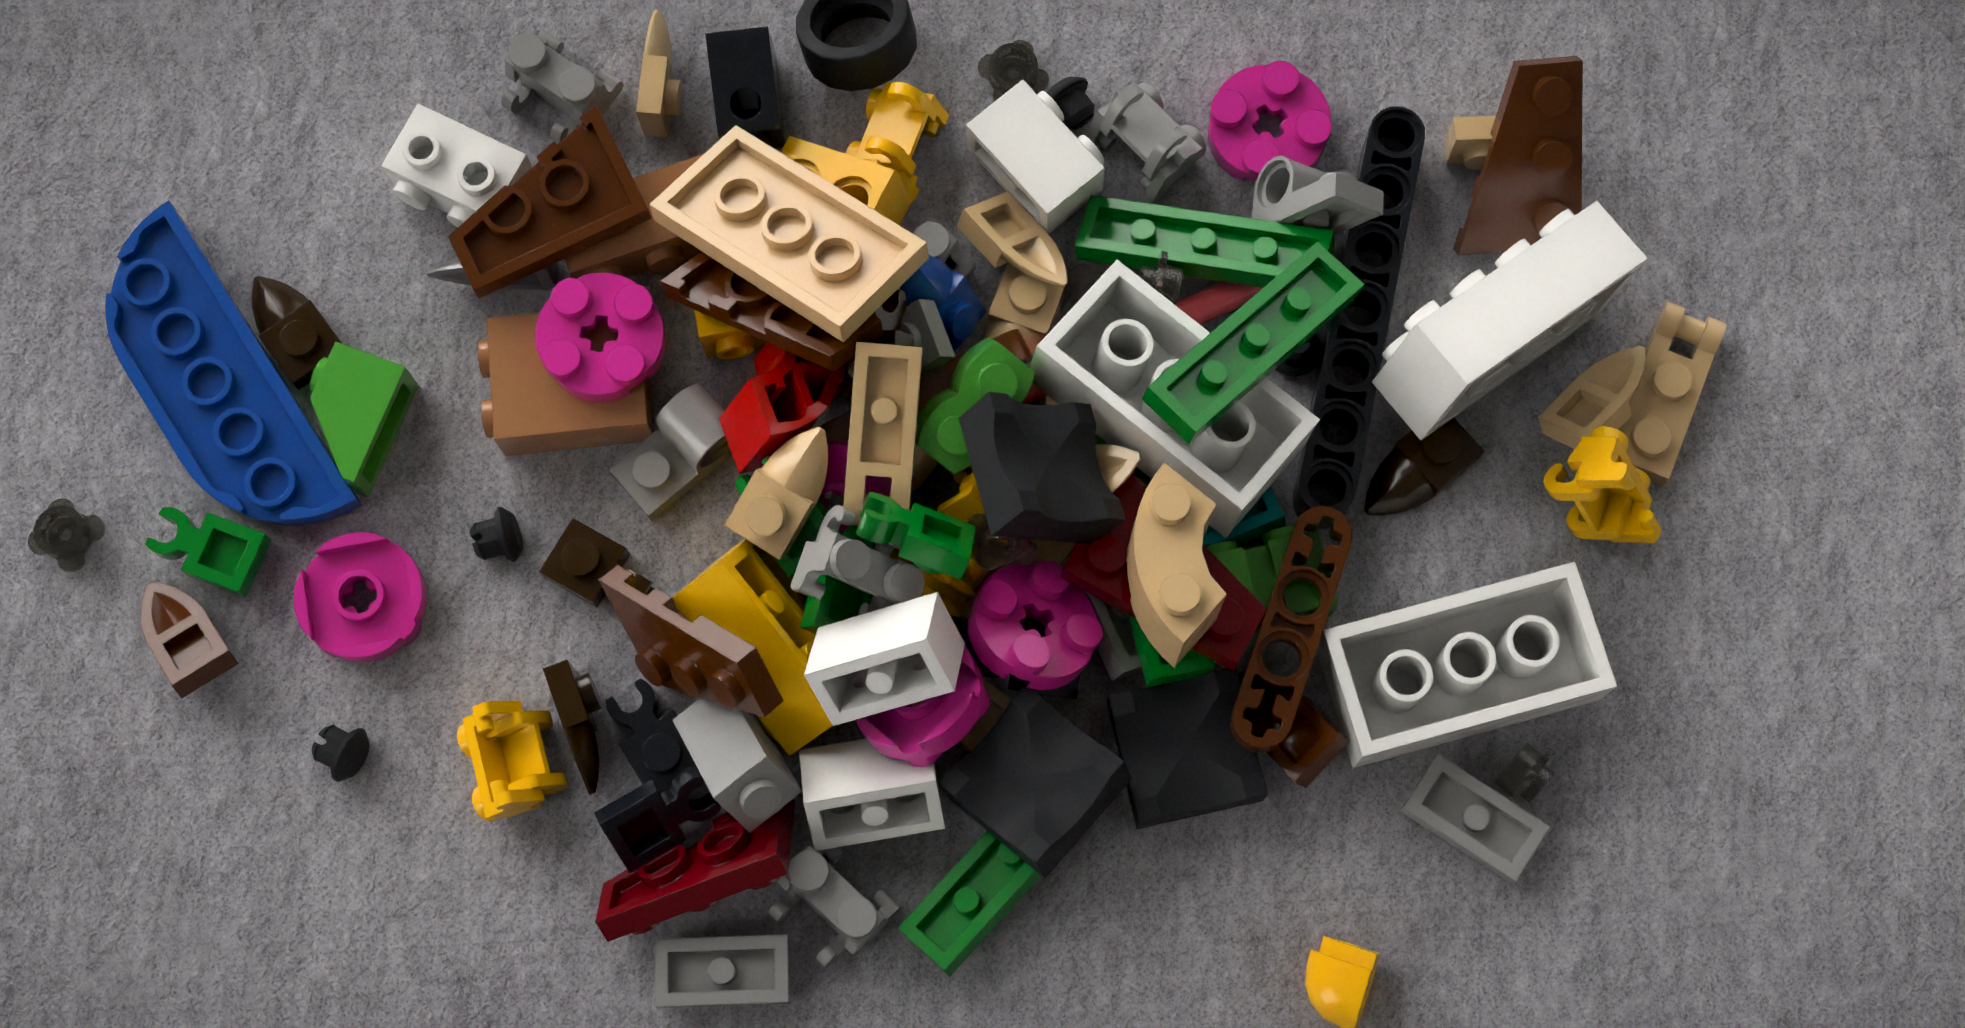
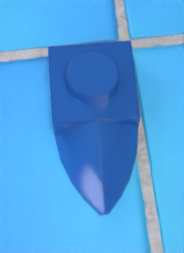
[900,254,987,352]

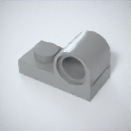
[1252,155,1384,235]
[608,383,732,521]

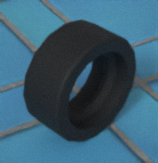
[796,0,917,92]

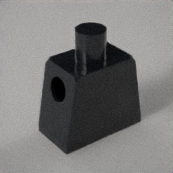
[705,26,785,149]

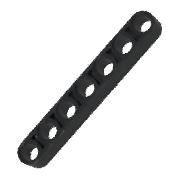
[1293,106,1425,529]

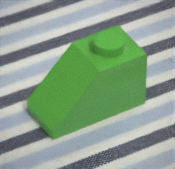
[310,341,419,498]

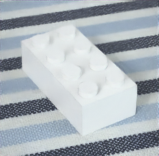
[1372,201,1648,440]
[1030,260,1320,538]
[1316,562,1617,768]

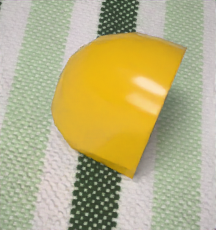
[1304,935,1381,1028]

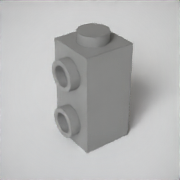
[672,698,802,833]

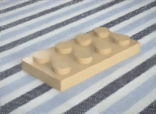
[649,125,929,342]

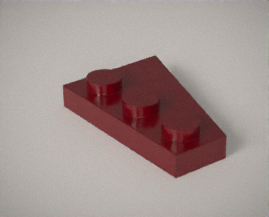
[1061,473,1267,672]
[595,798,795,942]

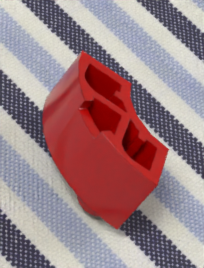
[719,342,846,474]

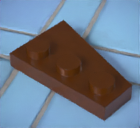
[1453,56,1583,255]
[448,104,651,299]
[660,252,884,372]
[598,565,784,717]

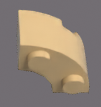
[1126,462,1227,668]

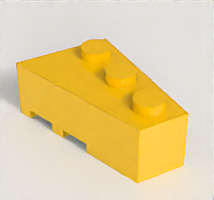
[672,538,833,756]

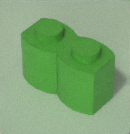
[915,338,1035,474]

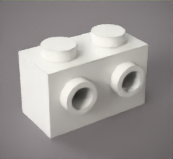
[966,80,1105,234]
[381,104,532,228]
[804,592,965,726]
[799,738,945,851]

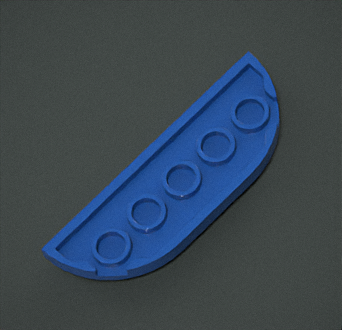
[105,200,362,526]

